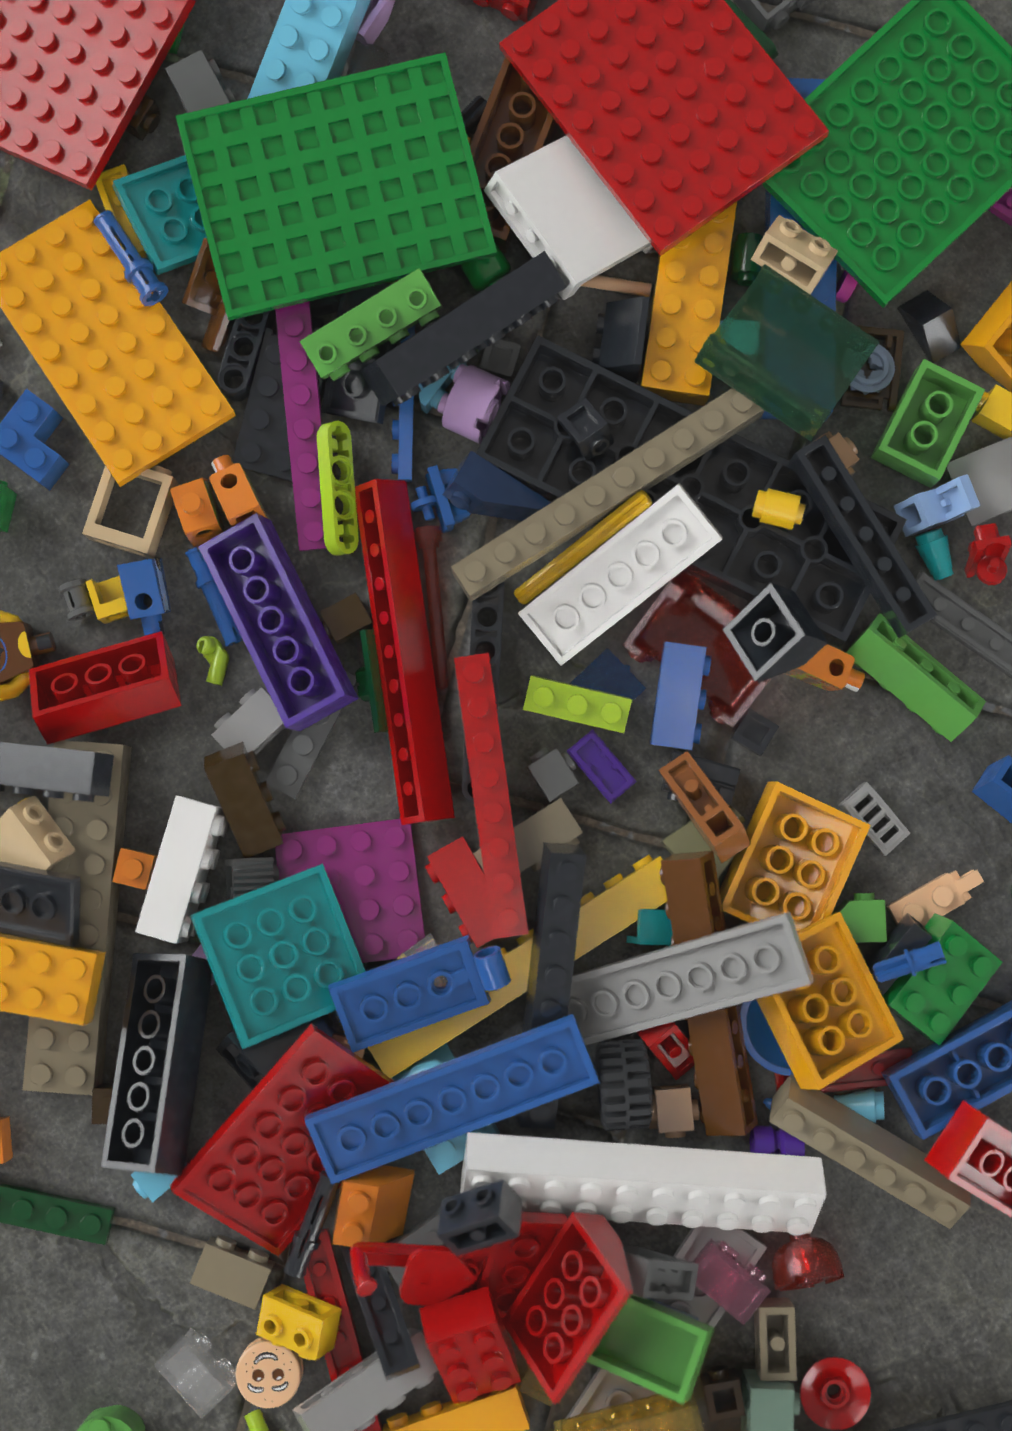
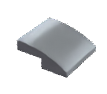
[947,437,1012,526]

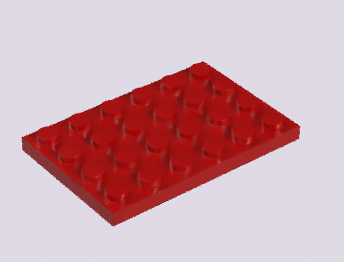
[170,1024,395,1256]

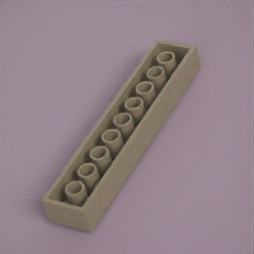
[23,740,132,1095]

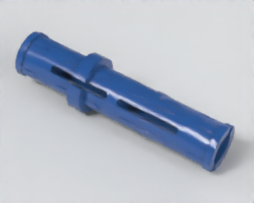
[185,547,243,647]

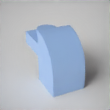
[893,474,980,537]

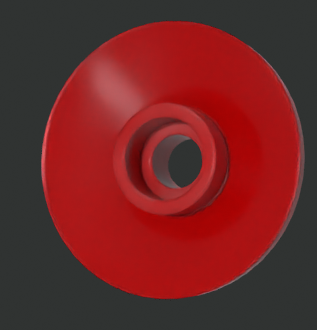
[800,1357,871,1430]

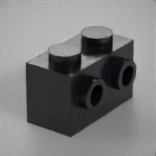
[437,1179,523,1256]

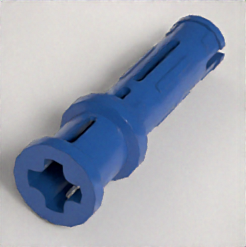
[94,210,169,306]

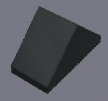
[897,290,962,363]

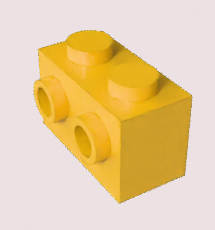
[256,1284,341,1361]

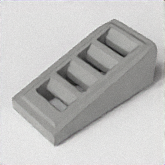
[838,782,910,856]

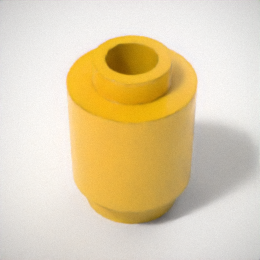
[752,488,806,530]

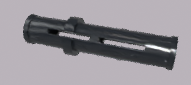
[283,1170,341,1278]

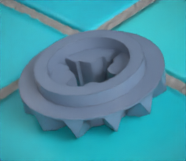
[840,342,895,395]

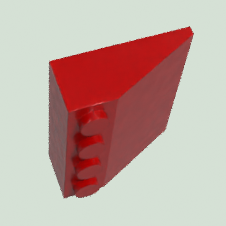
[502,1212,633,1403]

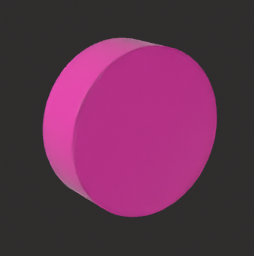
[836,270,858,303]

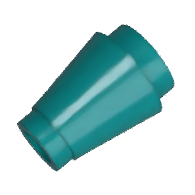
[915,528,954,581]

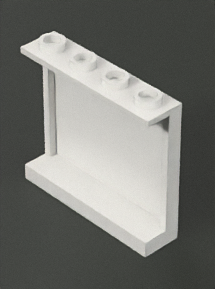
[484,135,653,300]

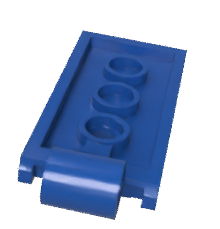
[328,935,511,1053]

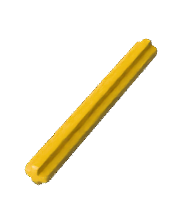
[514,490,652,605]

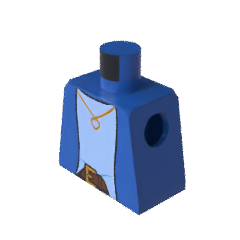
[117,558,171,636]

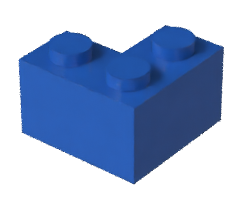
[0,389,70,491]

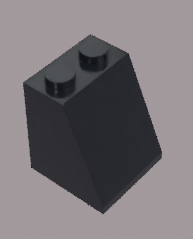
[216,1014,336,1090]

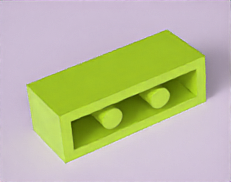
[523,675,632,733]

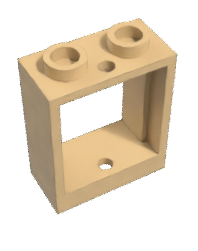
[82,465,179,559]

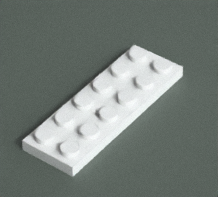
[518,483,723,666]

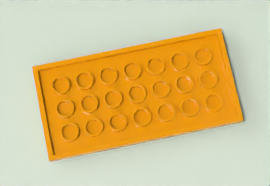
[0,199,236,487]

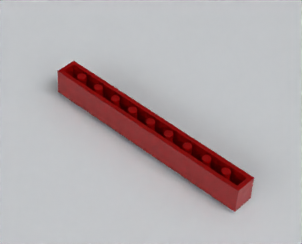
[355,479,455,825]

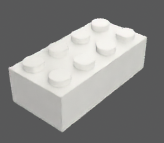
[135,795,229,944]

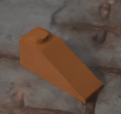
[659,751,751,864]

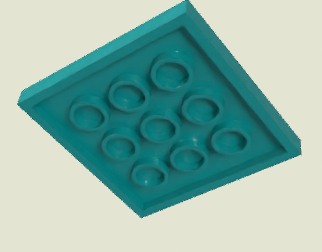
[190,864,366,1049]

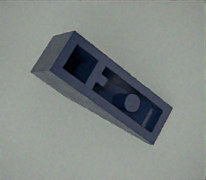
[442,450,551,521]

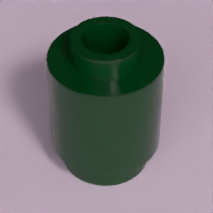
[731,233,765,286]

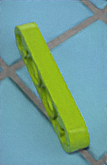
[317,420,359,556]

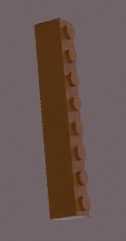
[660,851,758,1136]

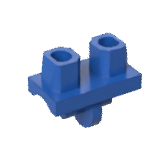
[410,465,471,533]

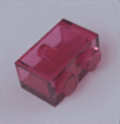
[692,1238,771,1325]

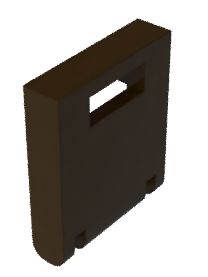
[833,323,904,412]

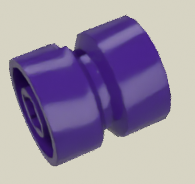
[749,1126,805,1156]

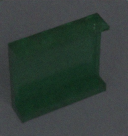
[694,264,879,441]

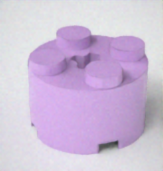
[437,364,510,444]

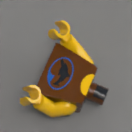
[0,610,56,702]

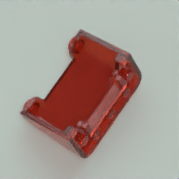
[623,570,772,728]

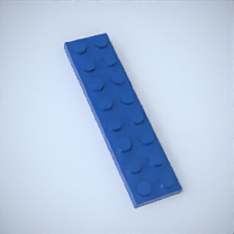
[305,1014,600,1184]

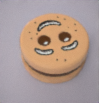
[236,1337,304,1408]

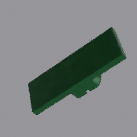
[355,629,388,733]

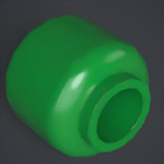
[461,244,511,292]

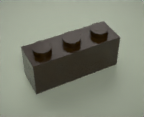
[204,742,287,858]

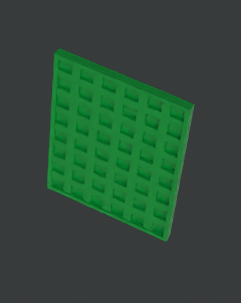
[176,52,497,321]

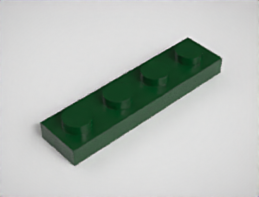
[0,1183,115,1245]

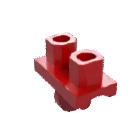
[964,523,1012,585]

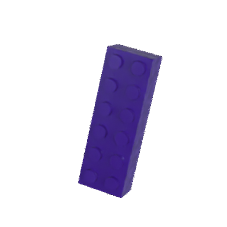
[198,513,359,731]

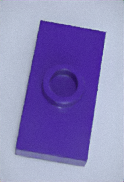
[566,729,637,804]

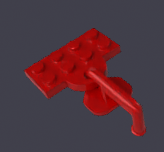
[350,1211,567,1320]

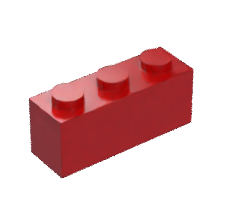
[425,836,493,948]

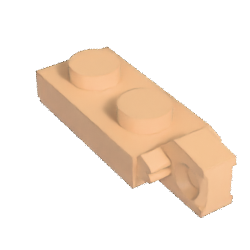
[886,869,984,926]

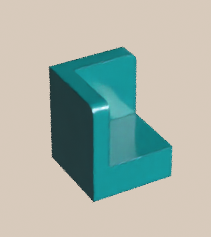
[626,909,673,945]

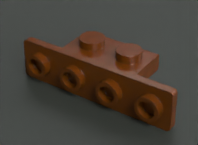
[182,238,229,353]

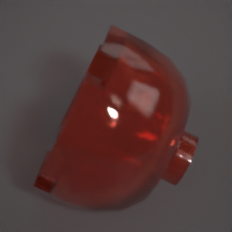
[772,1234,845,1291]

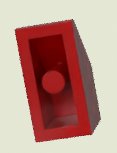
[637,1022,695,1080]

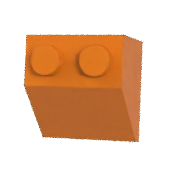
[332,1165,415,1247]

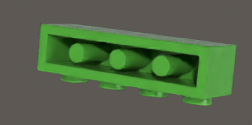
[300,268,443,381]
[846,613,986,742]

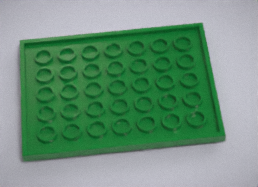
[762,0,1012,308]

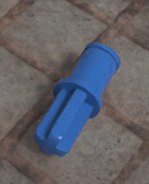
[873,941,946,983]

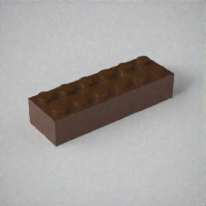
[470,57,557,253]

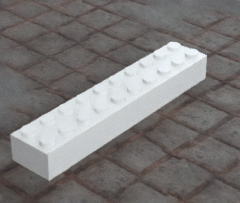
[461,1132,827,1235]

